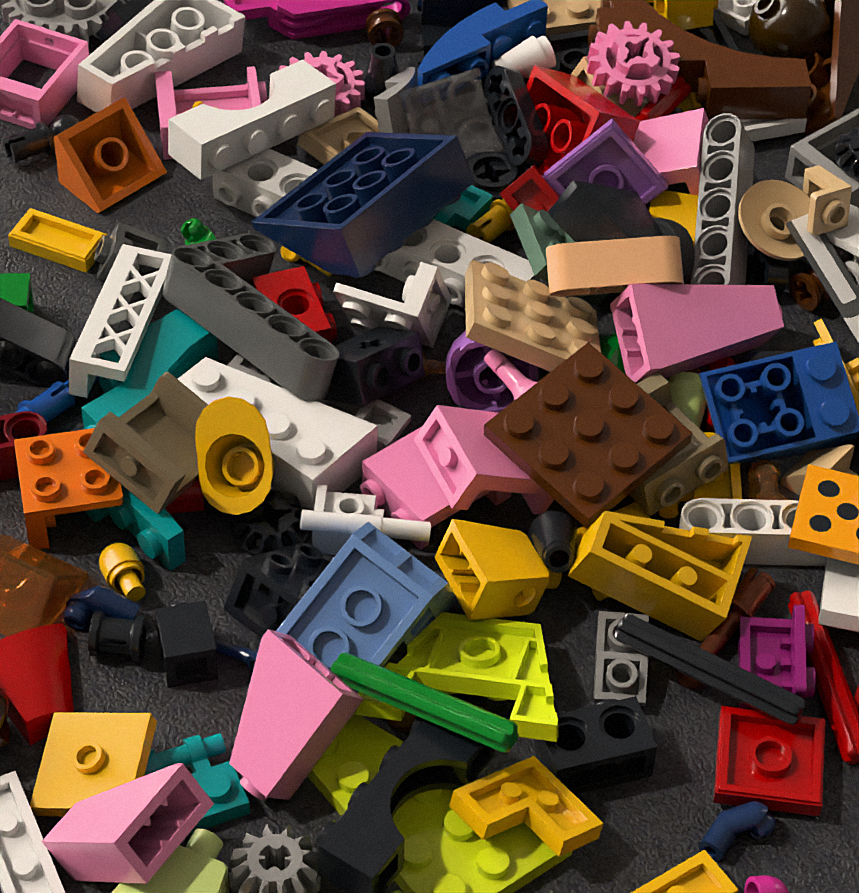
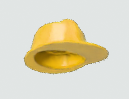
[195,396,275,515]

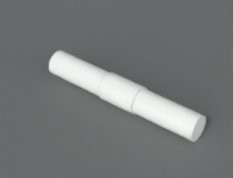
[300,510,431,542]

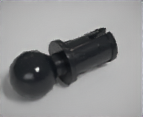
[3,114,80,164]

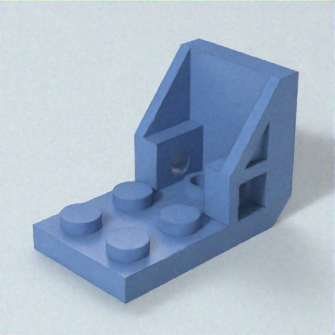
[256,522,457,693]

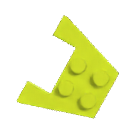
[356,612,558,742]

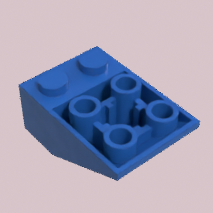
[699,341,859,464]

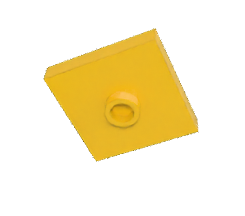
[30,712,157,817]

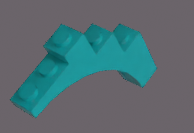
[81,308,218,571]

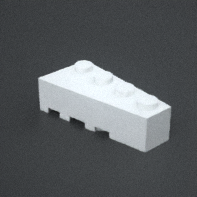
[77,0,246,113]
[178,357,378,511]

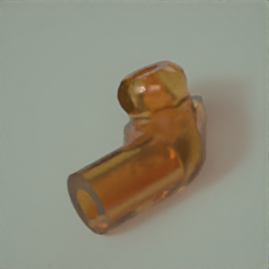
[747,459,789,500]

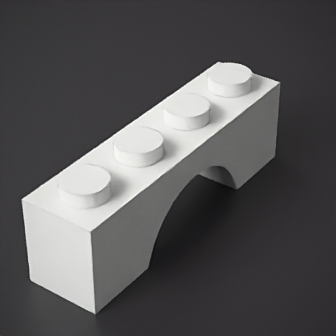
[168,60,336,180]

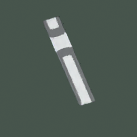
[786,214,859,343]

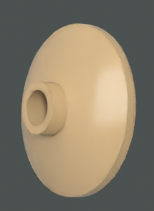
[738,180,810,261]

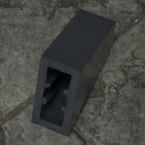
[548,180,685,269]

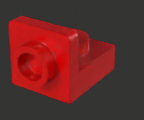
[499,164,560,212]

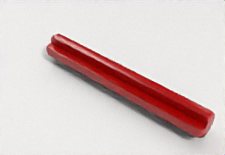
[788,590,859,765]

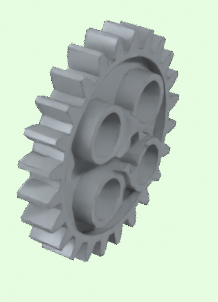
[0,0,130,44]

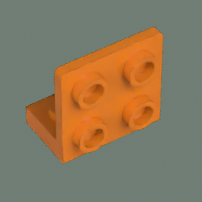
[14,428,124,551]

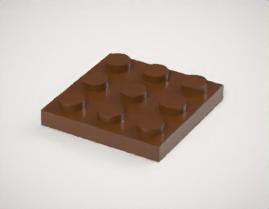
[483,342,692,529]

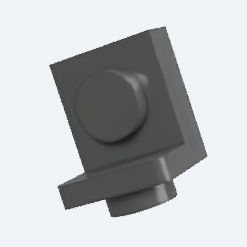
[94,222,167,281]

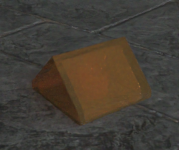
[0,534,89,636]

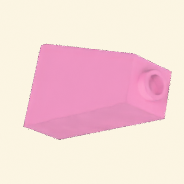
[610,284,784,384]

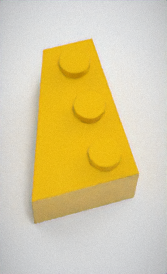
[568,511,752,641]

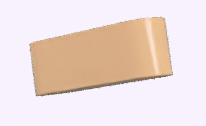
[546,236,684,297]

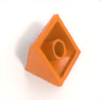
[54,97,167,213]

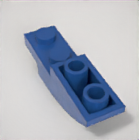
[417,0,548,106]

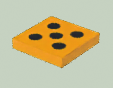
[787,464,859,565]

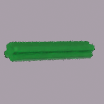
[331,652,519,753]

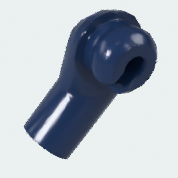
[63,586,141,629]
[699,801,776,861]

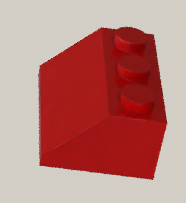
[514,65,640,174]

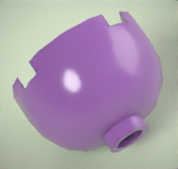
[446,331,539,412]

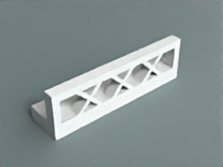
[69,244,171,398]

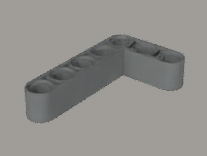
[162,234,339,401]

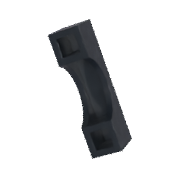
[315,716,495,893]

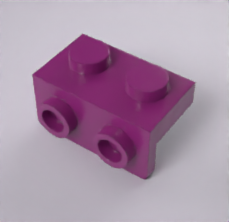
[738,604,815,710]

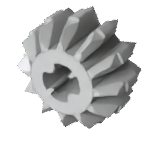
[229,824,321,893]

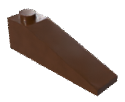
[797,0,859,135]

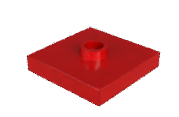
[713,706,825,816]

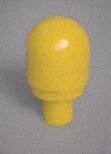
[99,543,145,602]

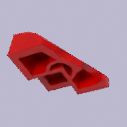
[0,623,75,746]

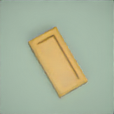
[8,208,107,273]

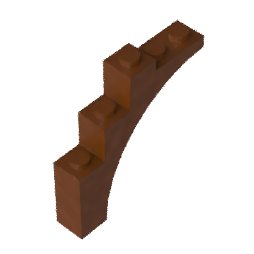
[588,0,812,120]

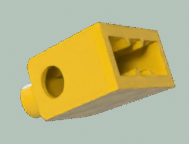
[434,519,562,620]

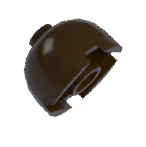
[748,0,831,58]

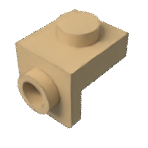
[803,165,852,236]

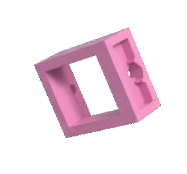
[0,19,89,129]

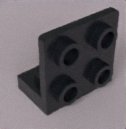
[223,543,330,638]

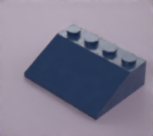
[251,132,475,278]

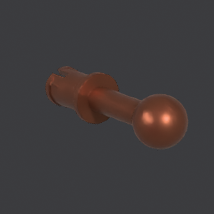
[674,567,776,690]

